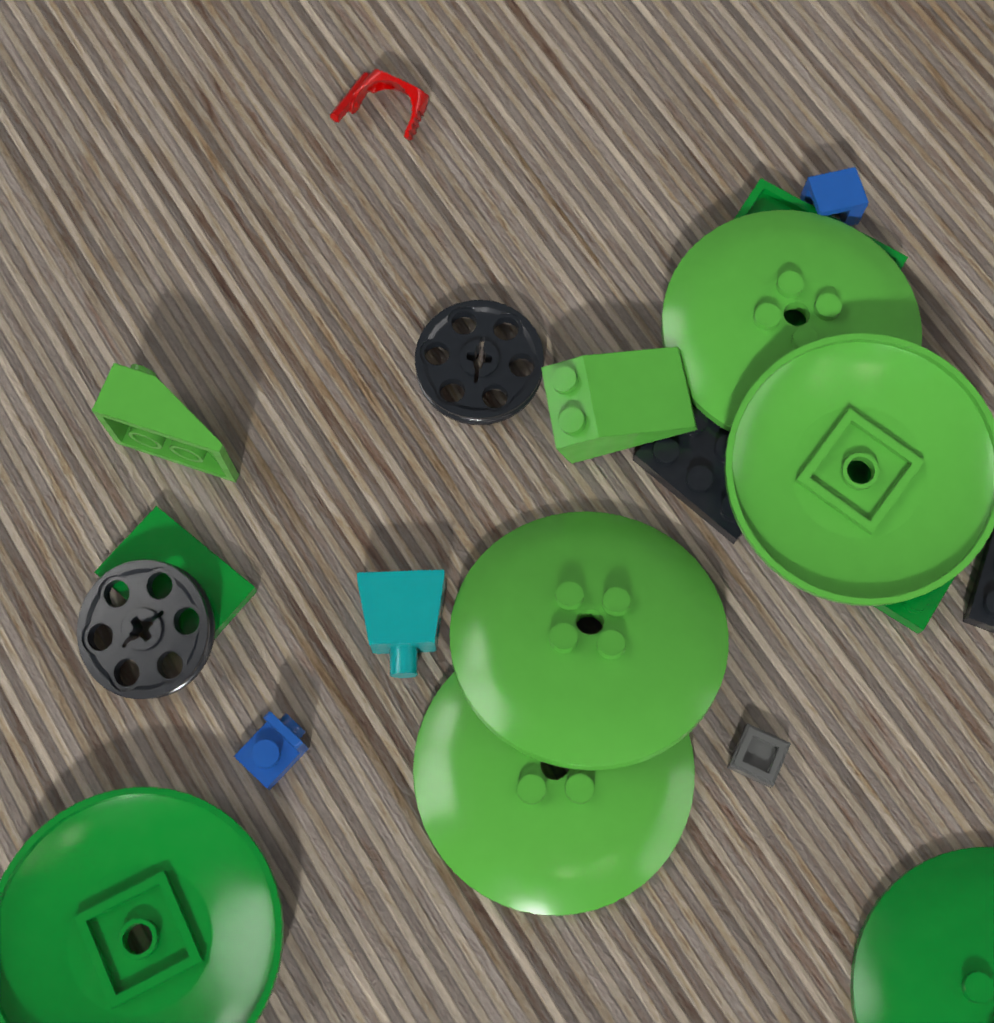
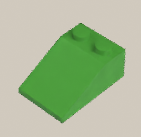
[541,346,698,464]
[92,363,239,483]

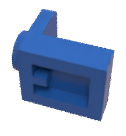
[234,711,309,790]

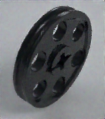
[415,300,544,425]
[77,560,215,699]

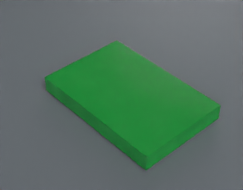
[94,506,257,639]

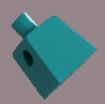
[357,569,446,678]

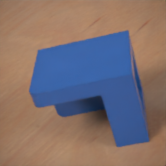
[800,167,869,226]

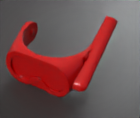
[330,69,429,141]

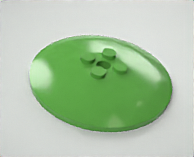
[661,210,922,431]
[724,333,994,606]
[450,511,729,770]
[413,672,695,916]

